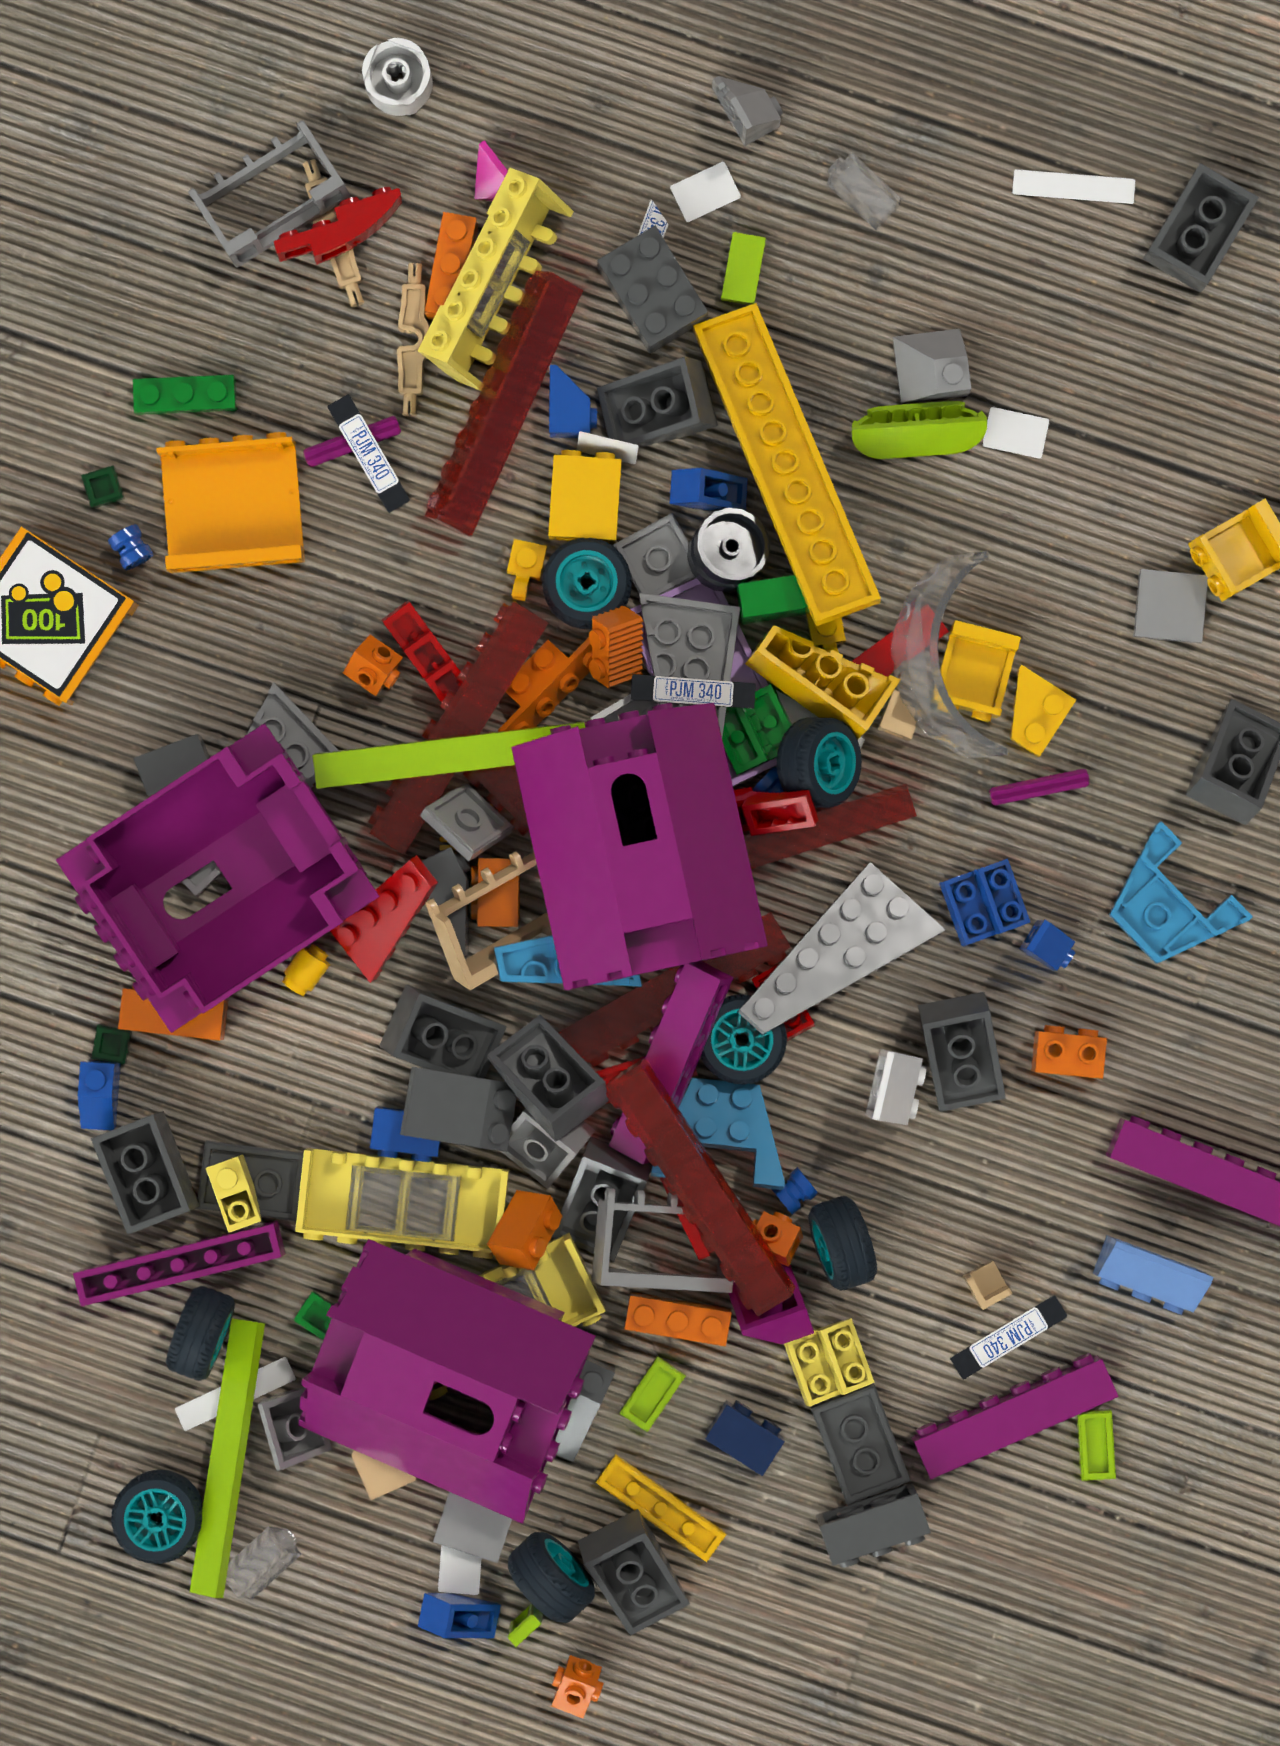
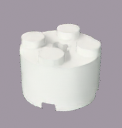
[362,38,433,116]

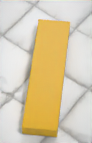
[596,1453,726,1562]

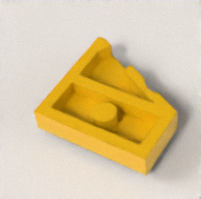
[1010,665,1076,757]

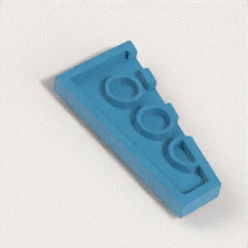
[493,935,642,987]

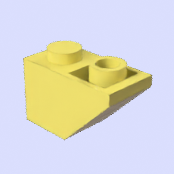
[206,1154,262,1233]

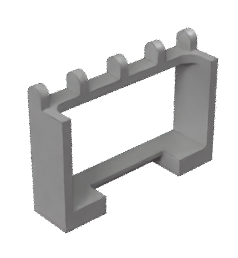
[188,120,351,268]
[592,1188,740,1293]

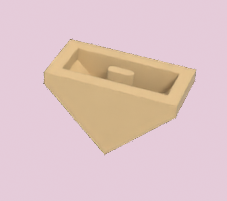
[351,1450,417,1500]

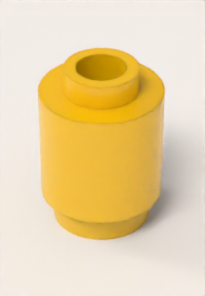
[282,944,330,996]

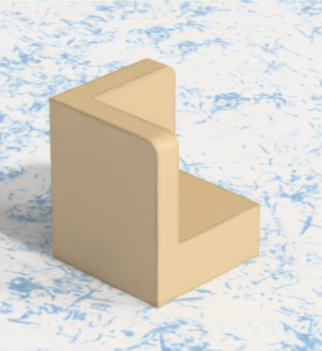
[877,690,923,741]
[963,1260,1013,1310]

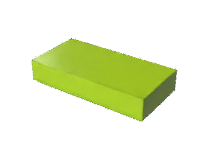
[721,232,766,305]
[619,1356,686,1432]
[1077,1409,1116,1481]
[508,1603,543,1647]

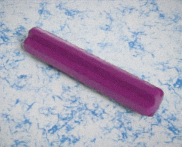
[303,416,401,467]
[989,769,1089,806]

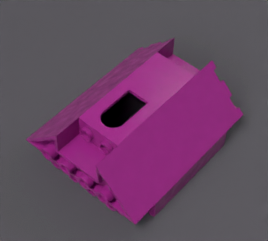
[511,703,768,991]
[56,723,379,1033]
[298,1239,596,1524]

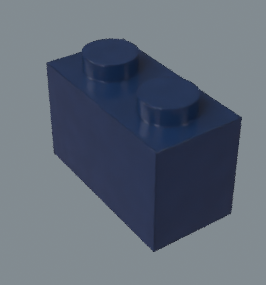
[704,1400,785,1476]

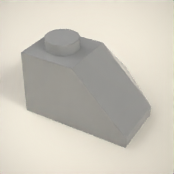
[712,76,783,146]

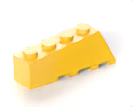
[745,625,901,740]

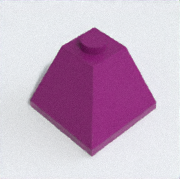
[728,1262,814,1344]

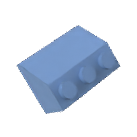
[1093,1235,1214,1315]

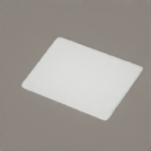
[670,162,741,222]
[982,407,1049,459]
[577,431,639,464]
[438,1545,482,1595]

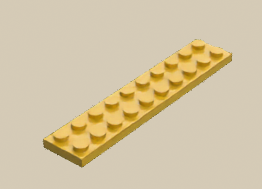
[693,303,881,626]

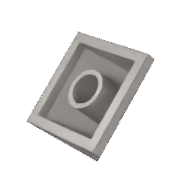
[258,1387,332,1471]

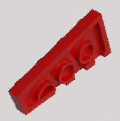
[330,856,438,983]

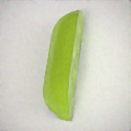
[852,401,987,459]

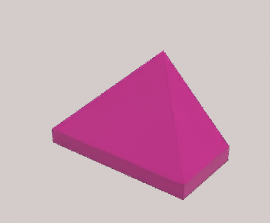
[474,140,508,202]

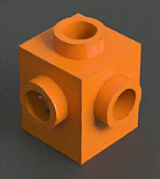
[343,634,403,696]
[747,1211,803,1267]
[551,1655,604,1718]

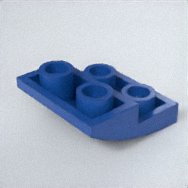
[939,859,1031,946]

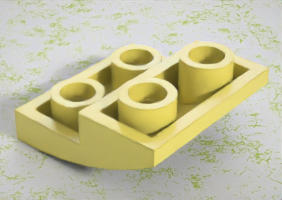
[784,1318,875,1407]

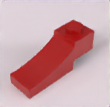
[734,787,818,836]

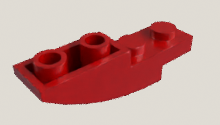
[273,187,402,265]

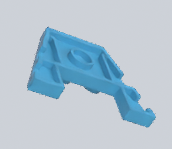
[1108,821,1253,964]
[651,1078,785,1190]

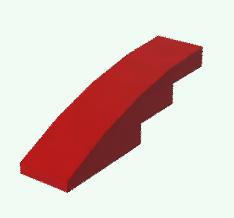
[381,600,491,734]

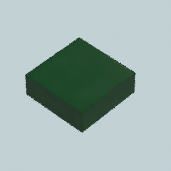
[81,465,125,509]
[91,1025,132,1064]

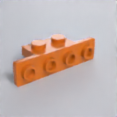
[498,637,592,732]

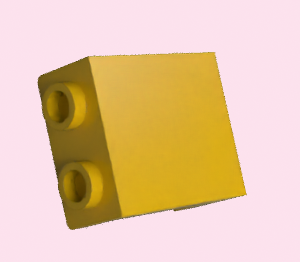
[548,450,622,544]
[1188,498,1280,602]
[932,620,1021,722]

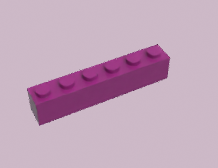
[609,961,734,1165]
[1105,1115,1280,1226]
[73,1221,286,1307]
[911,1353,1119,1479]

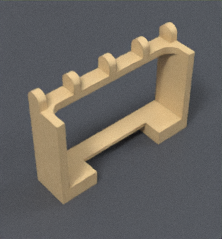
[426,851,552,990]

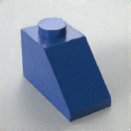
[549,365,597,438]
[670,468,748,511]
[1019,919,1076,971]
[78,1060,121,1130]
[418,1593,501,1638]

